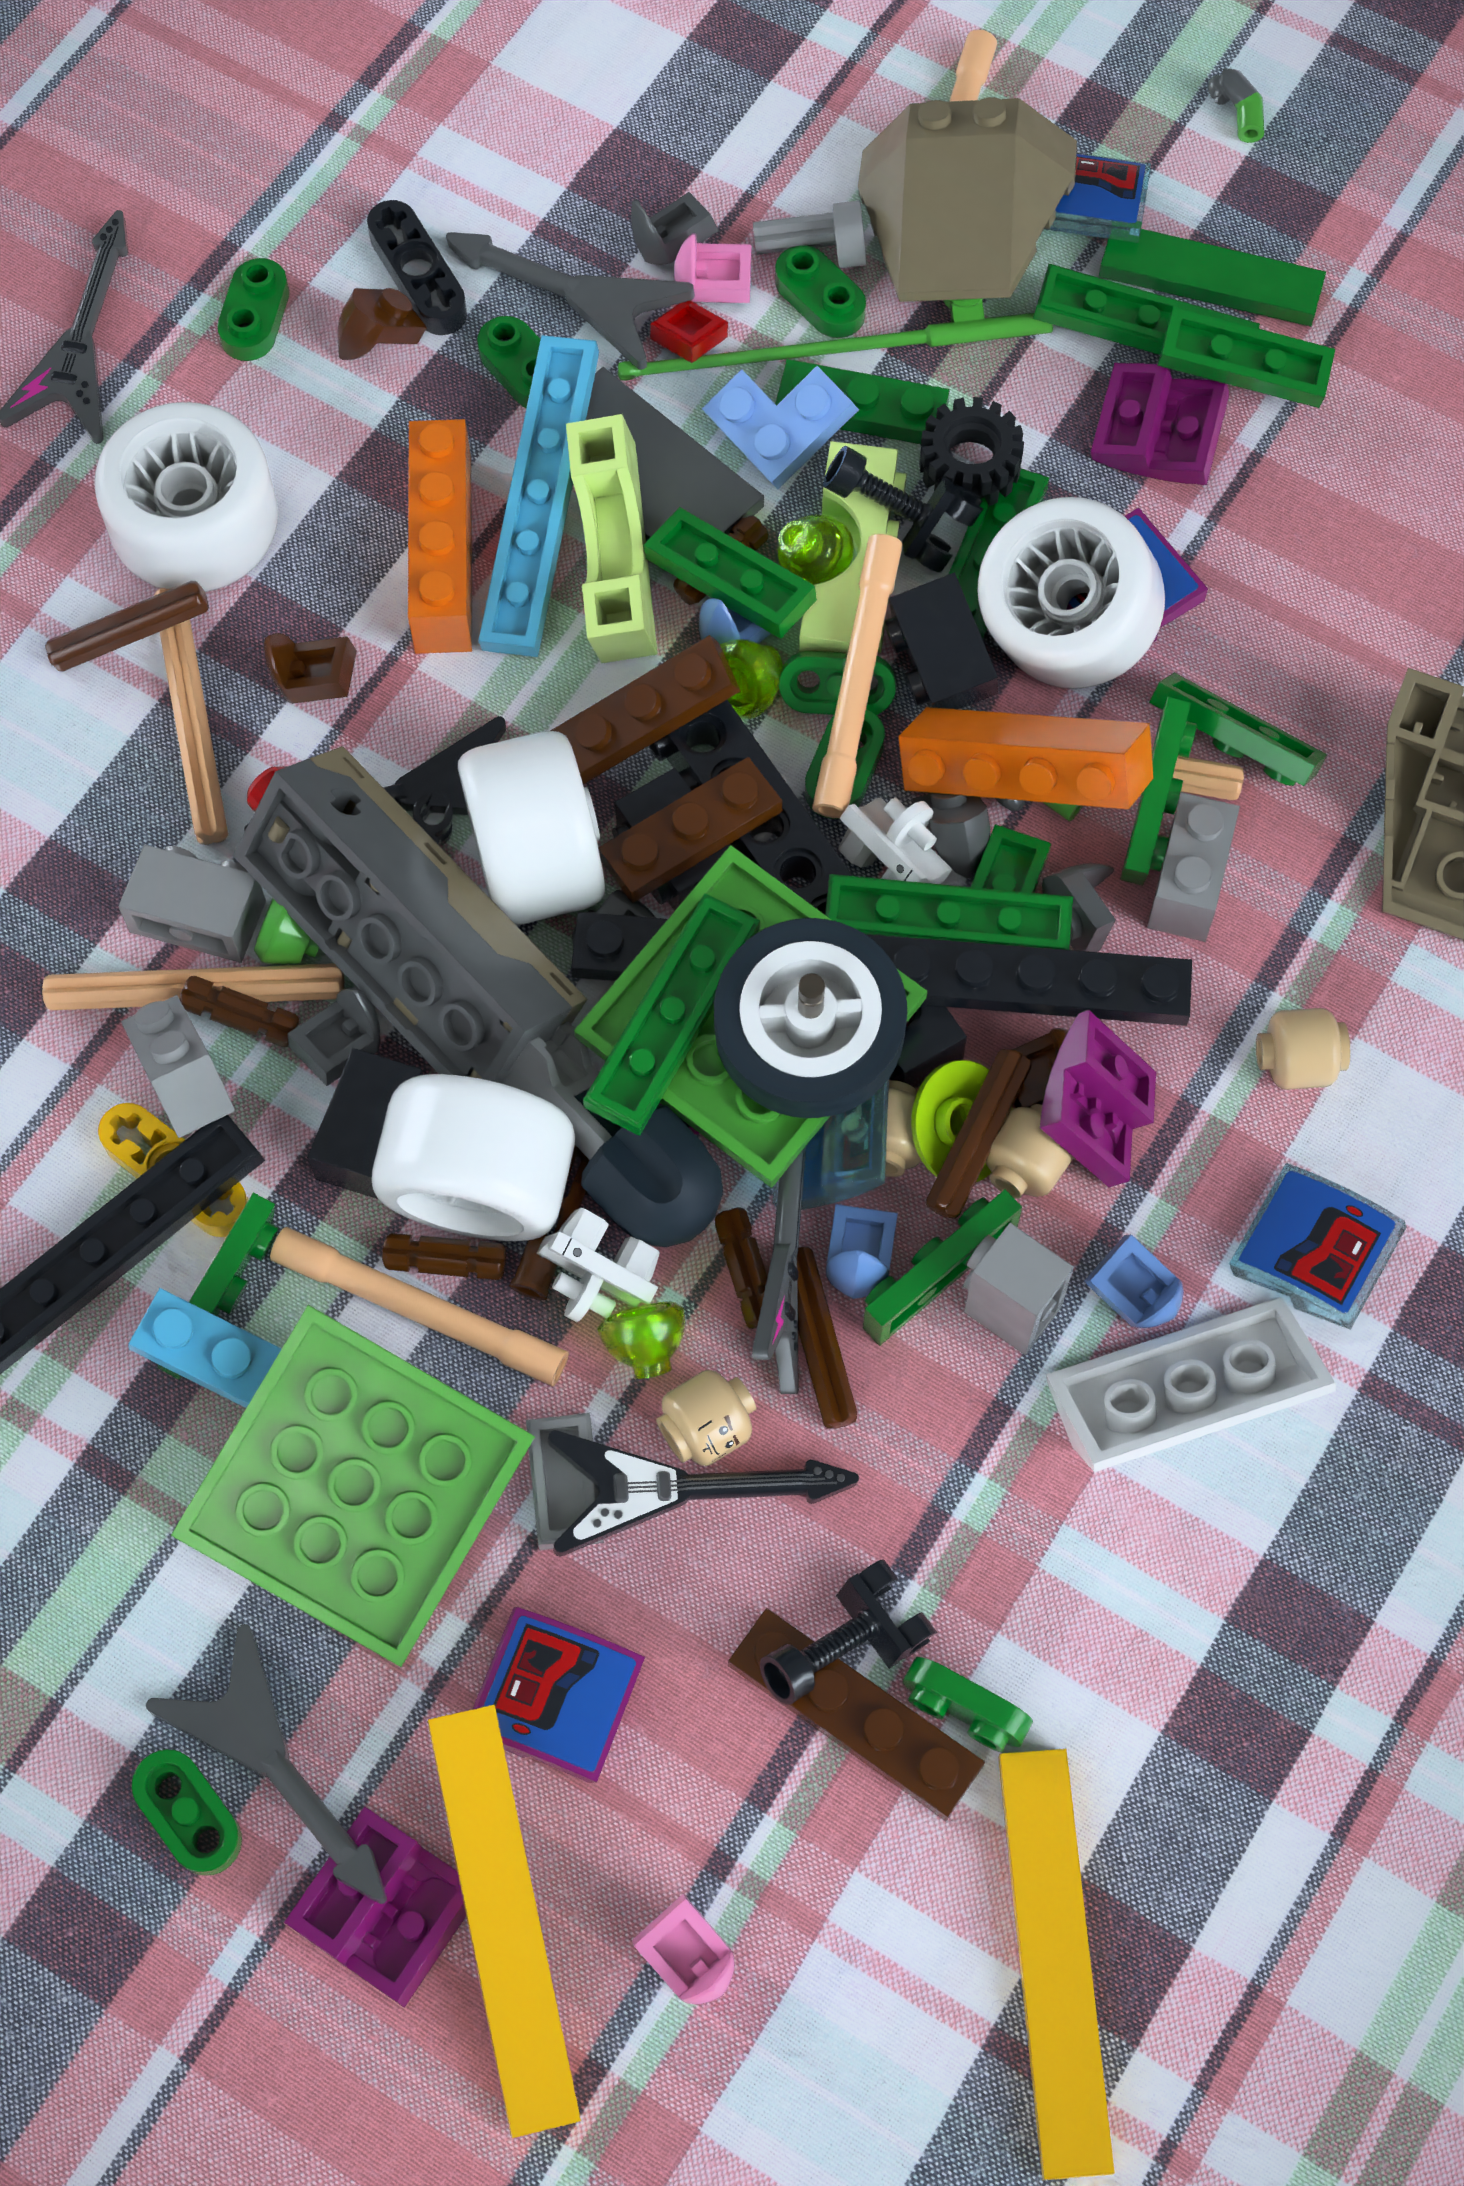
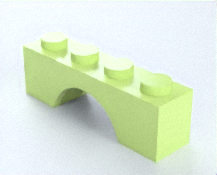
[566,414,658,663]
[799,441,907,654]

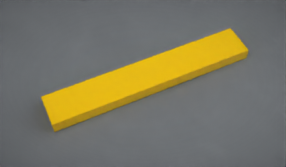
[427,1705,581,2138]
[998,1749,1115,2181]

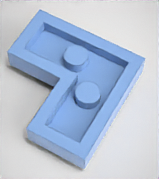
[702,366,859,489]

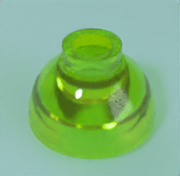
[777,514,854,585]
[720,639,783,719]
[597,1301,685,1379]

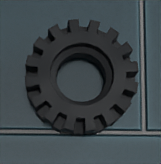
[919,397,1024,506]

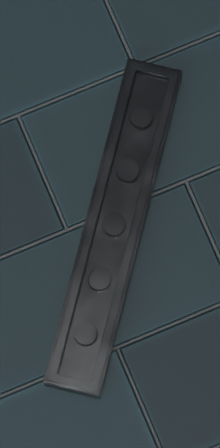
[0,1115,265,1374]

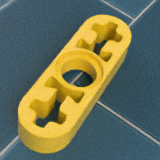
[98,1103,249,1237]

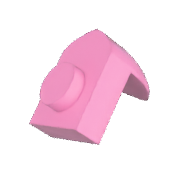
[674,233,752,303]
[632,1894,735,2005]

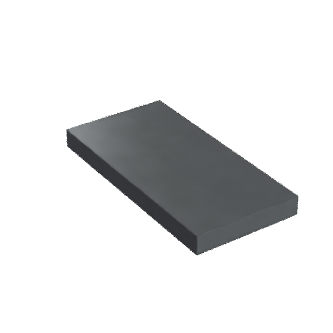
[573,367,764,542]

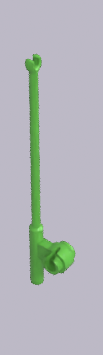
[618,299,1053,381]

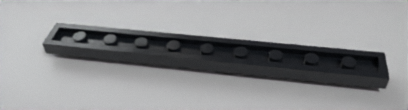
[571,912,1192,1026]

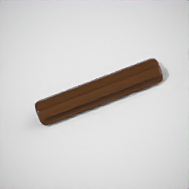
[45,581,209,672]
[926,1049,1032,1219]
[797,1247,857,1429]

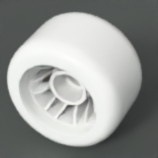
[95,402,278,592]
[977,497,1165,689]
[458,731,605,925]
[372,1074,575,1241]

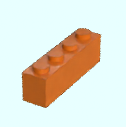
[408,419,472,654]
[898,707,1153,809]

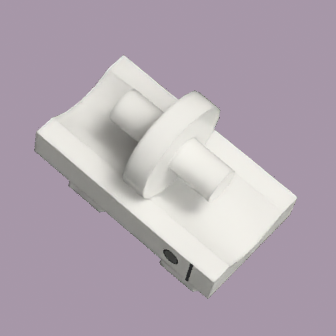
[838,797,953,884]
[537,1208,660,1323]

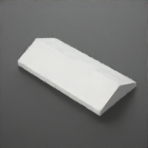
[1046,1297,1336,1472]

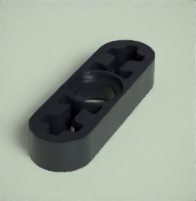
[367,200,467,335]

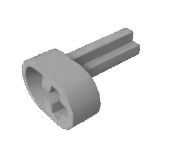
[753,200,867,269]

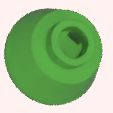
[254,898,319,964]

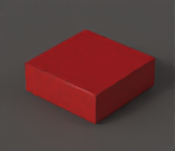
[650,300,728,363]

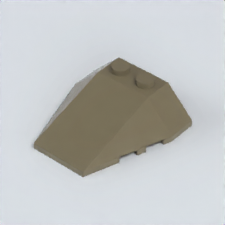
[858,97,1077,302]
[1382,668,1464,941]

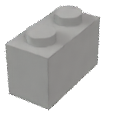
[1147,792,1240,942]
[118,844,266,963]
[121,995,235,1138]
[963,1223,1074,1356]

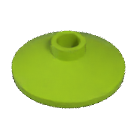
[911,1060,992,1182]

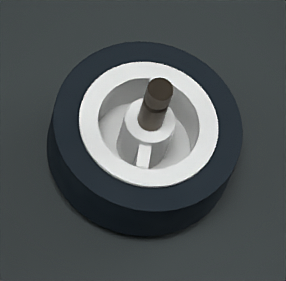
[714,918,907,1118]

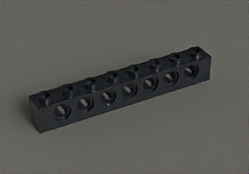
[649,700,967,1089]

